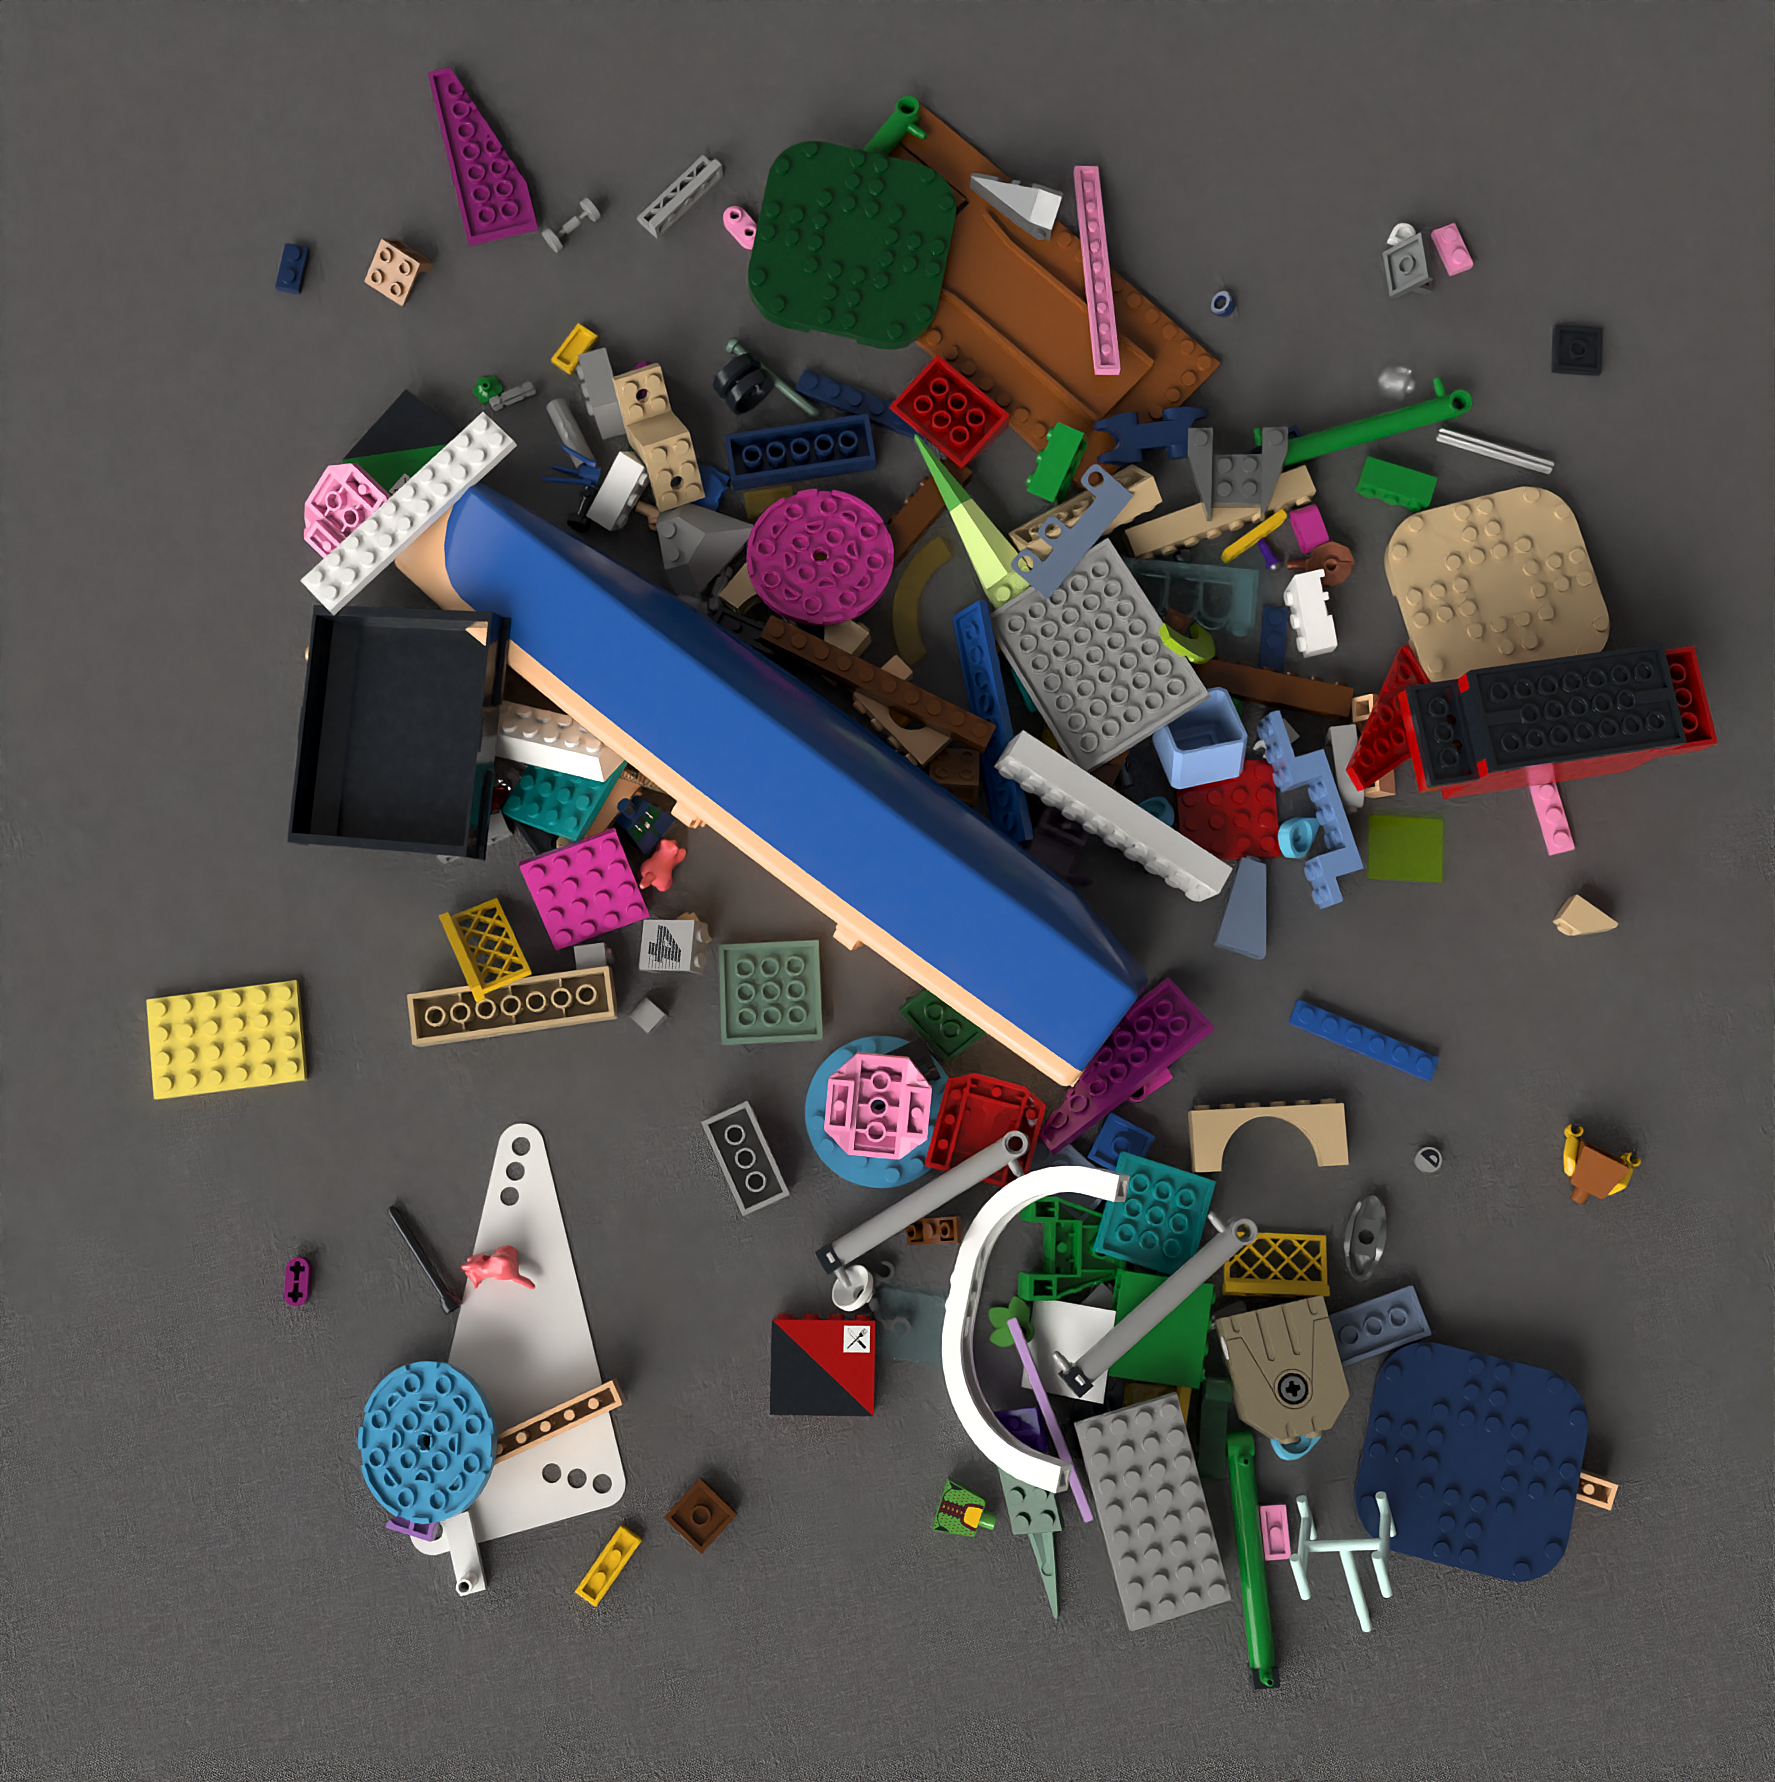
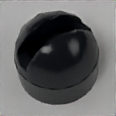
[1173,549,1191,569]

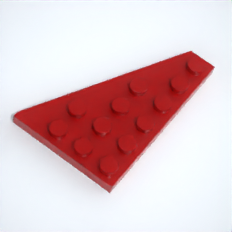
[1346,643,1431,792]

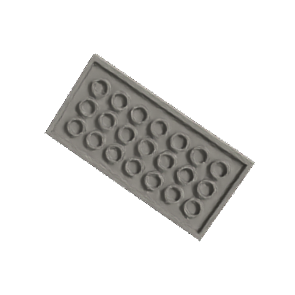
[1074,1392,1231,1631]

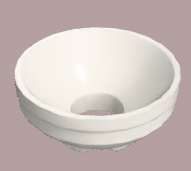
[832,1265,873,1311]

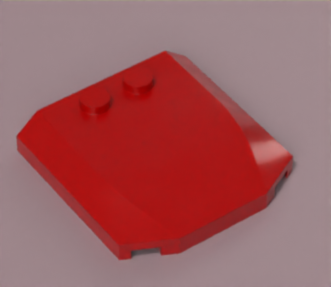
[924,1073,1046,1187]

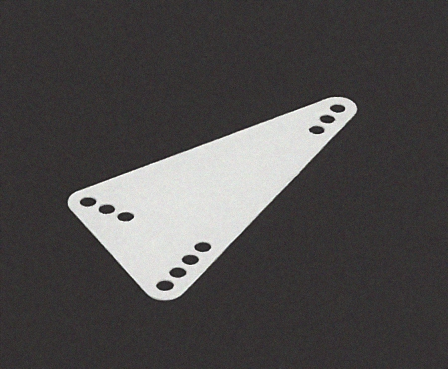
[410,1123,626,1555]

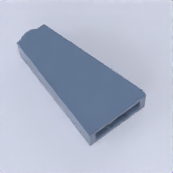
[1213,856,1266,960]

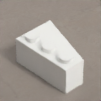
[586,451,650,531]
[1284,569,1338,658]

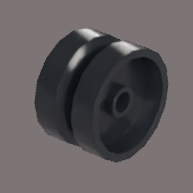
[713,352,775,415]

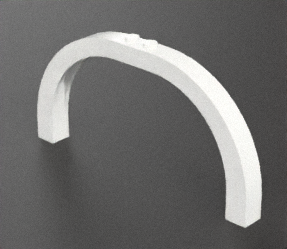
[942,1166,1130,1493]

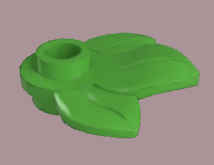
[988,1296,1034,1347]

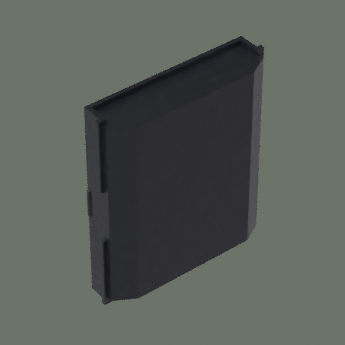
[287,605,511,860]

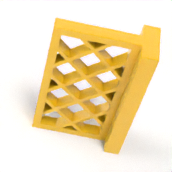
[439,898,532,1003]
[1222,1232,1330,1299]

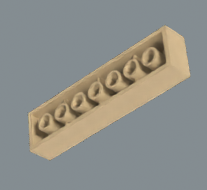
[407,966,618,1047]

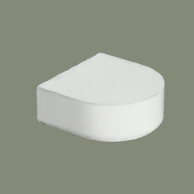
[1387,223,1416,246]

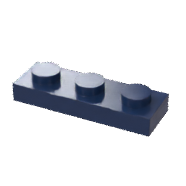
[1259,606,1288,674]

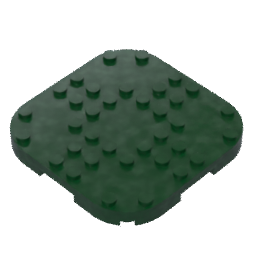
[748,141,956,350]

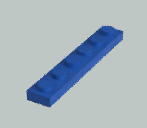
[1288,999,1439,1082]

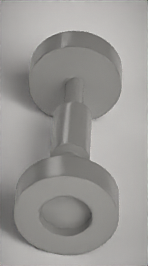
[542,198,601,252]

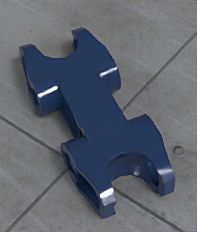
[1092,406,1209,466]

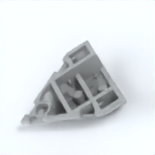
[656,503,754,599]

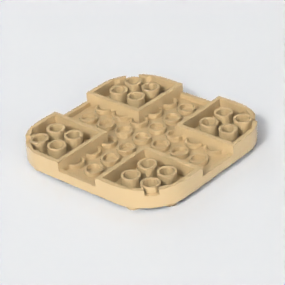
[1384,487,1610,683]

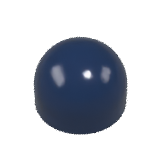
[1211,291,1236,317]

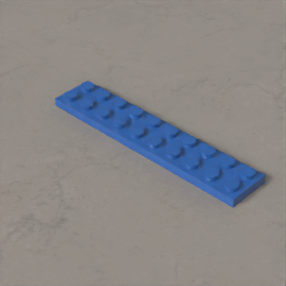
[952,600,1034,845]

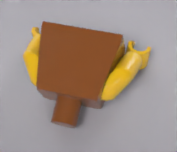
[1563,1123,1641,1205]

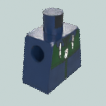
[615,795,675,855]

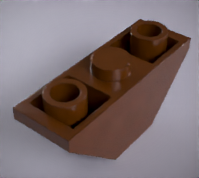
[906,1216,964,1245]

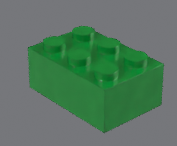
[1026,422,1090,506]

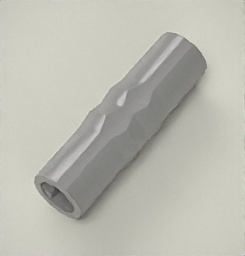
[546,398,595,471]

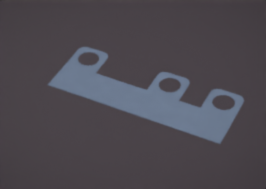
[1011,464,1134,599]

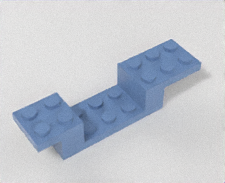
[1257,710,1364,909]

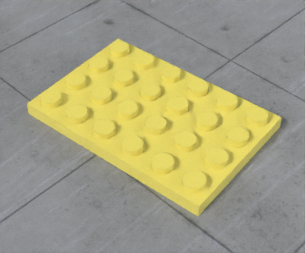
[146,980,308,1100]

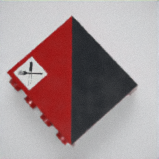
[770,1313,875,1417]

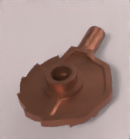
[1287,541,1355,587]

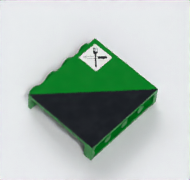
[342,389,461,496]

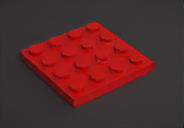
[1175,759,1281,860]

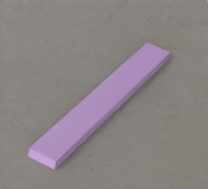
[1006,1317,1094,1523]

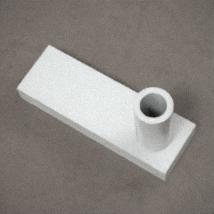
[444,1509,488,1596]

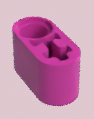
[1290,504,1329,554]

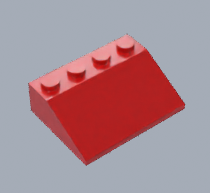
[889,354,1010,469]

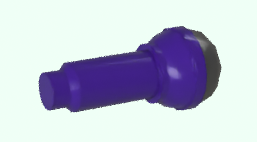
[1257,539,1283,573]

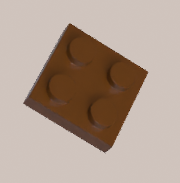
[664,1477,738,1554]

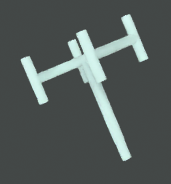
[1289,1491,1396,1632]

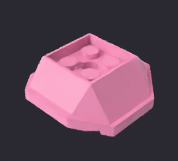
[304,463,391,558]
[824,1052,932,1160]

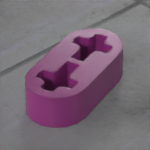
[284,1257,312,1307]

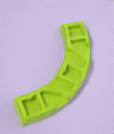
[1158,622,1215,664]

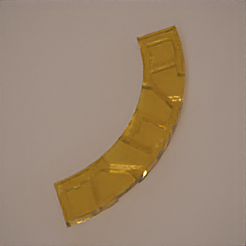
[892,536,952,666]

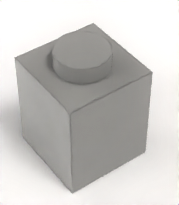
[574,942,613,970]

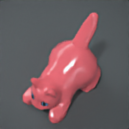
[637,838,687,892]
[461,1245,535,1289]

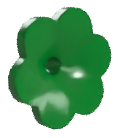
[473,376,503,405]

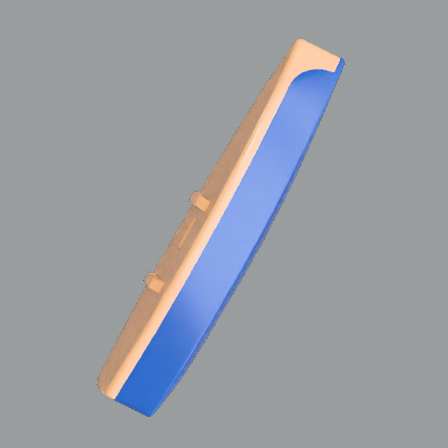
[394,481,1148,1087]

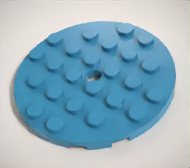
[805,1036,949,1188]
[358,1361,497,1524]

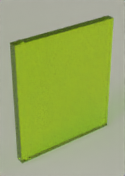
[1367,815,1444,883]

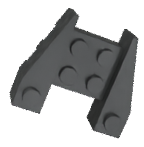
[1188,427,1288,521]

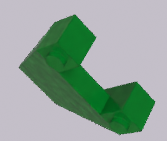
[1018,1195,1126,1301]

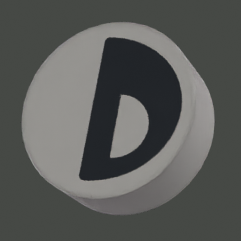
[1414,1147,1442,1172]

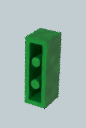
[1354,456,1438,512]

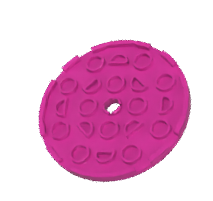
[746,489,894,626]

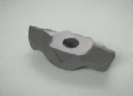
[1344,1194,1387,1281]

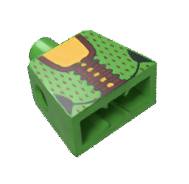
[932,1478,997,1537]

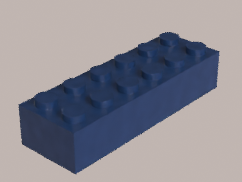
[725,414,876,491]

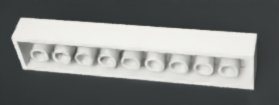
[994,730,1233,902]

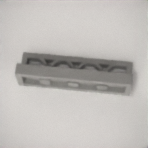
[637,155,723,239]

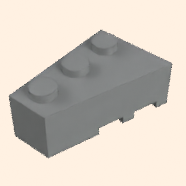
[576,348,626,440]

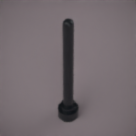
[387,1206,463,1315]

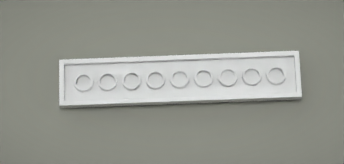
[300,412,517,615]

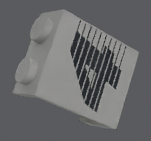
[639,920,708,974]

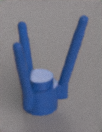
[541,445,602,487]

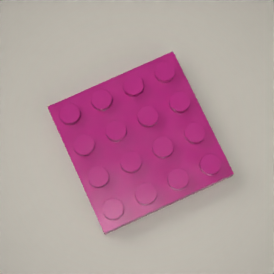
[519,827,650,951]

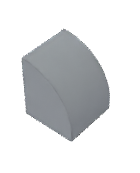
[629,997,668,1035]

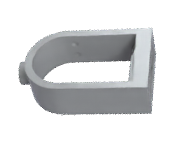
[1324,724,1364,815]

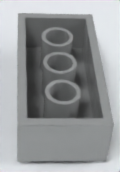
[701,1101,791,1216]

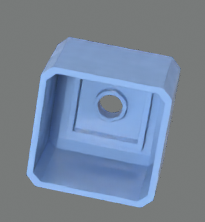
[1152,687,1248,789]

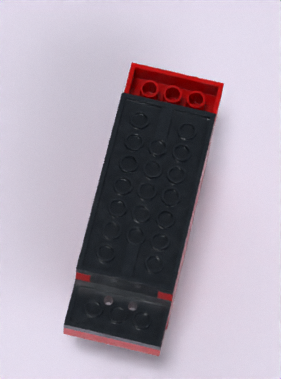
[1398,643,1718,799]

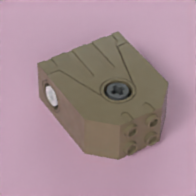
[1214,1295,1350,1444]

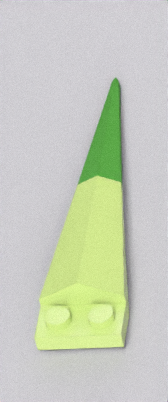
[915,434,1032,610]

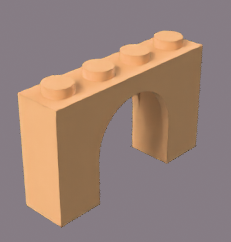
[853,655,953,770]

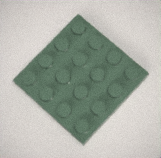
[719,940,823,1045]

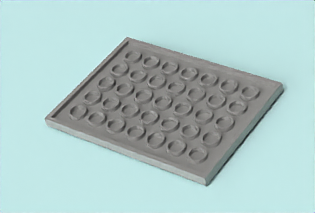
[990,538,1211,773]

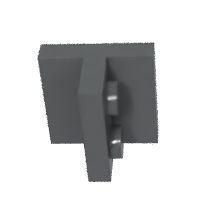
[1383,232,1434,299]

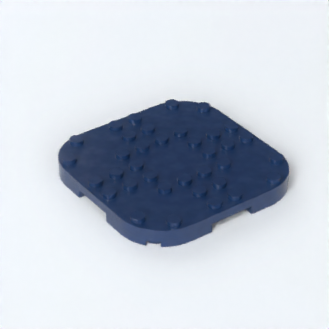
[1353,1341,1588,1582]

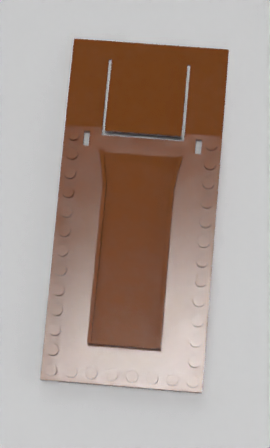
[889,103,1221,492]

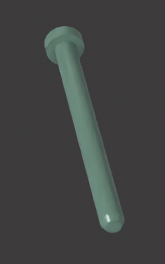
[726,337,820,418]

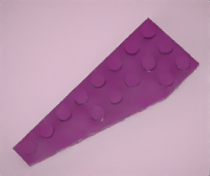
[427,67,539,246]
[1038,977,1215,1155]

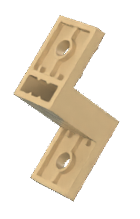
[612,363,705,513]

